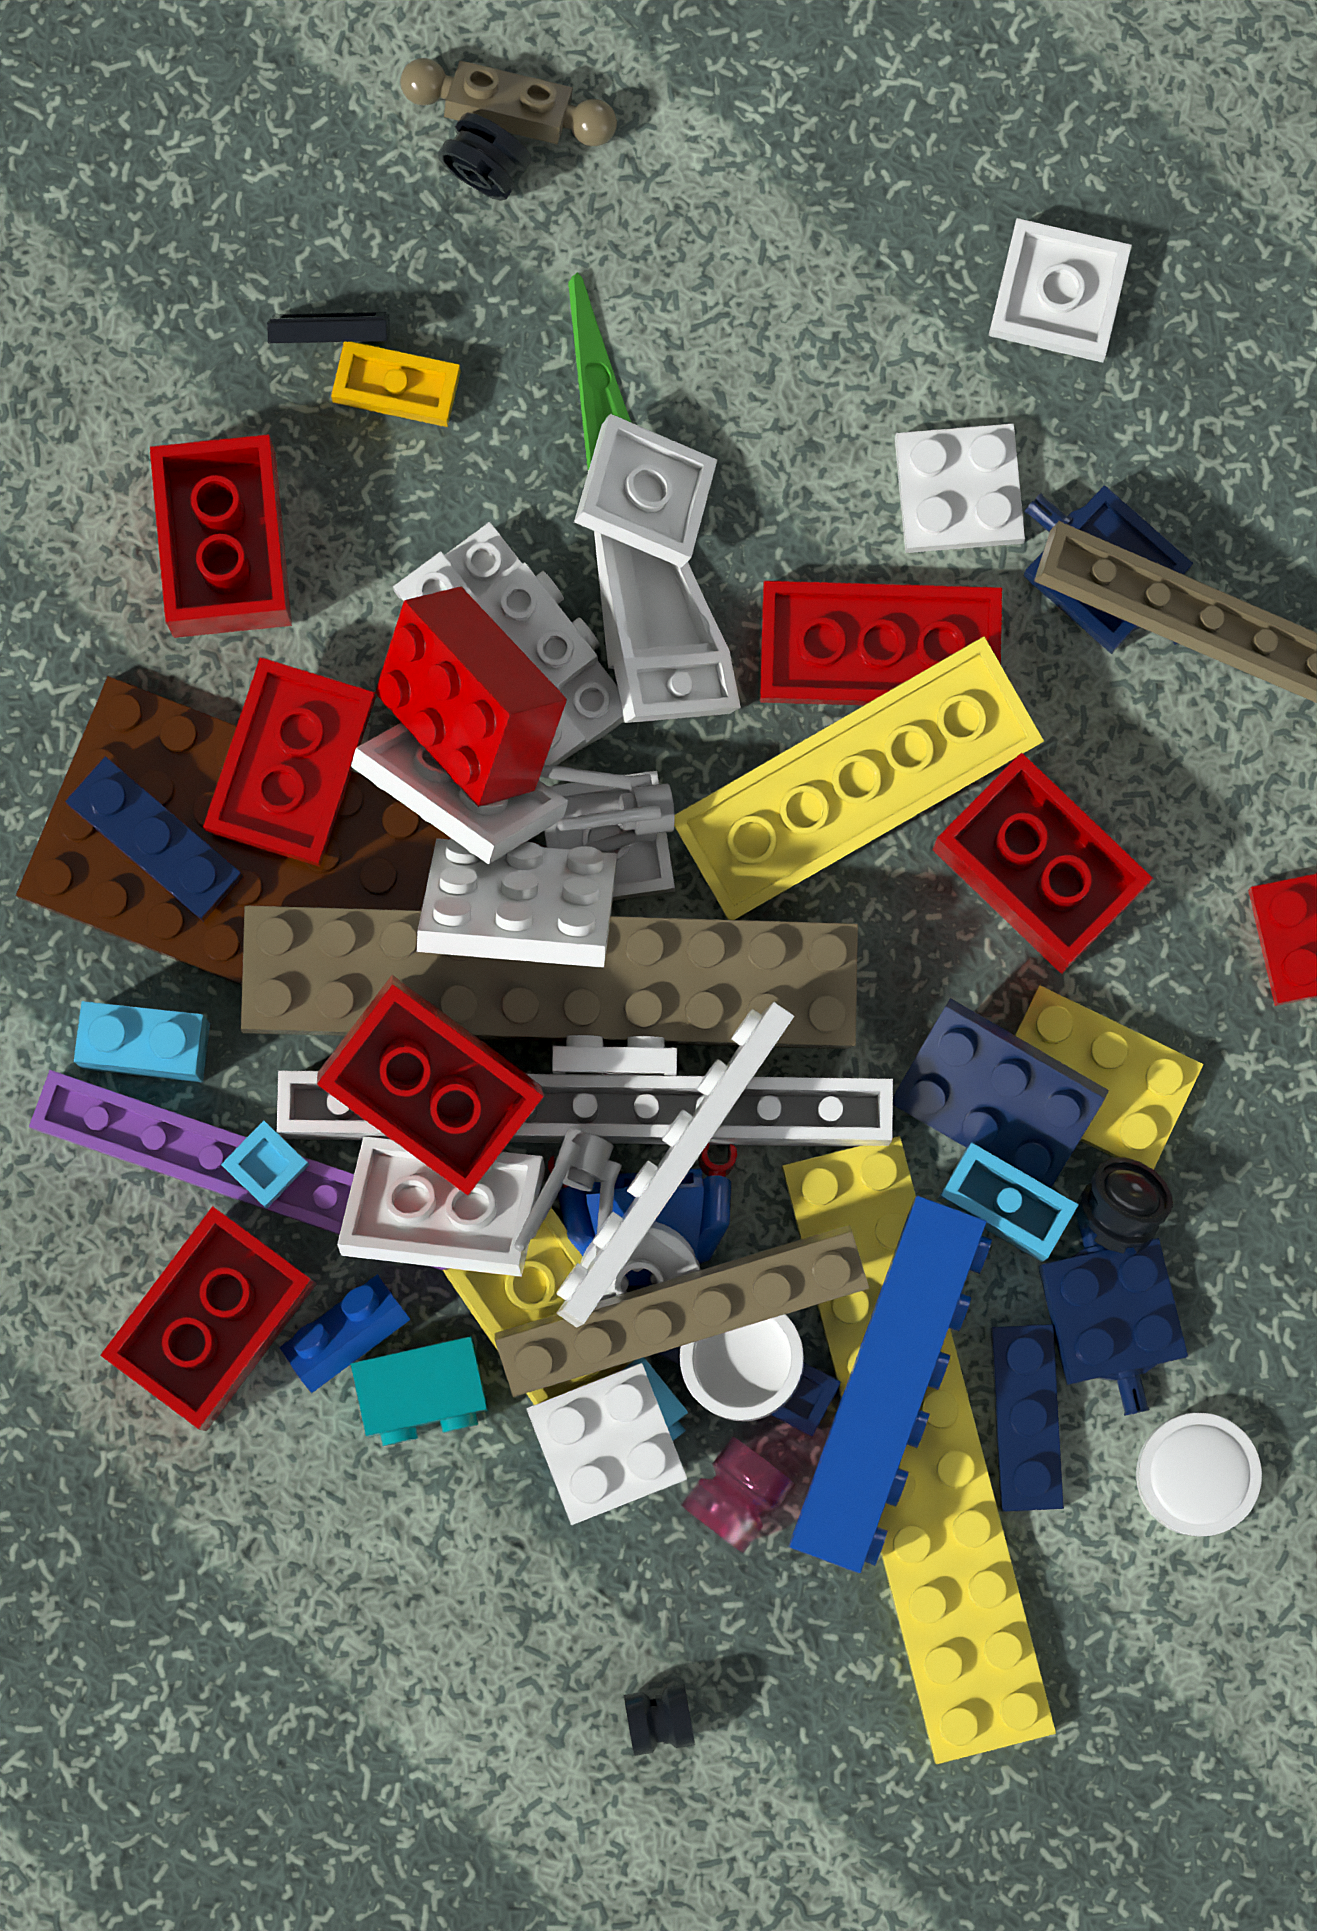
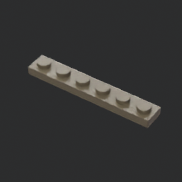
[1034,521,1317,703]
[495,1225,870,1397]

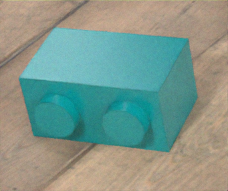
[350,1337,489,1446]

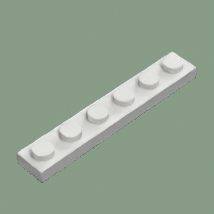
[556,1002,794,1328]

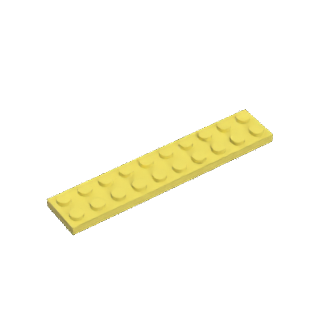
[782,1136,1056,1764]

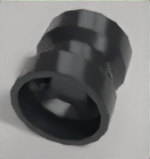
[624,1684,695,1756]

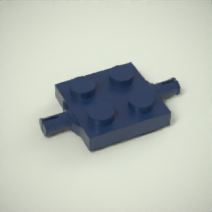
[1023,485,1193,654]
[1038,1214,1188,1416]

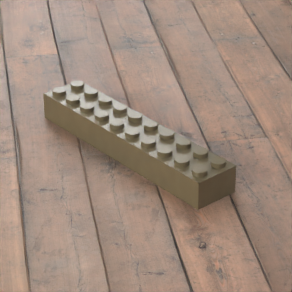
[241,906,858,1049]

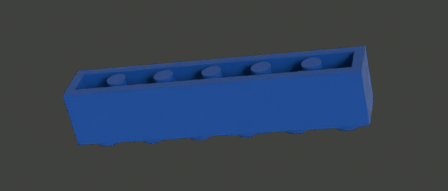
[788,1196,992,1573]

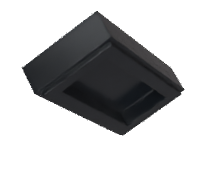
[267,312,390,344]

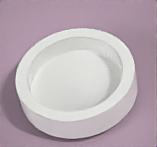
[680,1314,804,1421]
[1136,1413,1262,1536]

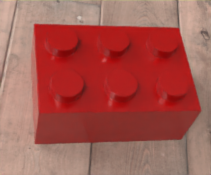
[150,434,292,638]
[375,586,567,807]
[932,752,1153,974]
[317,975,544,1196]
[100,1206,317,1431]

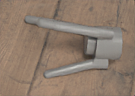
[540,765,675,853]
[514,1129,621,1255]

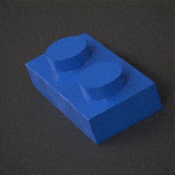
[279,1274,411,1394]

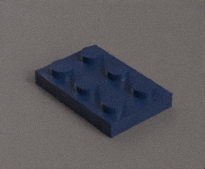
[893,998,1109,1188]

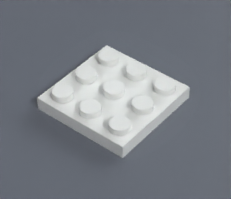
[417,838,617,967]

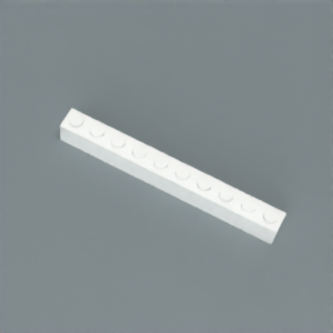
[277,1071,893,1147]

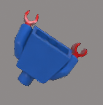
[548,1143,737,1291]

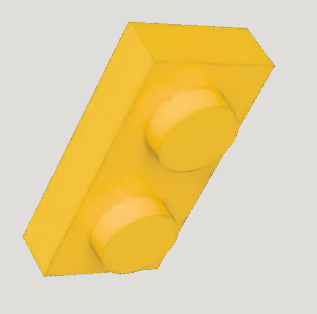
[331,342,461,427]

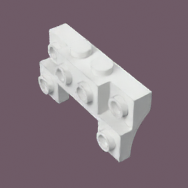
[393,522,624,766]

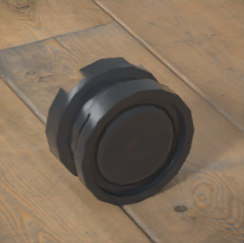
[438,112,532,201]
[1076,1157,1173,1254]

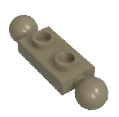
[400,58,617,146]

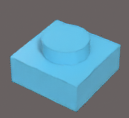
[221,1120,309,1209]

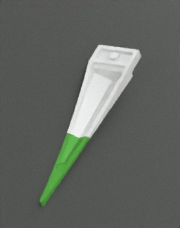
[568,272,741,723]

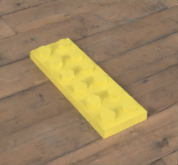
[674,637,1044,920]

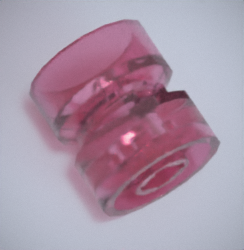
[680,1437,795,1553]

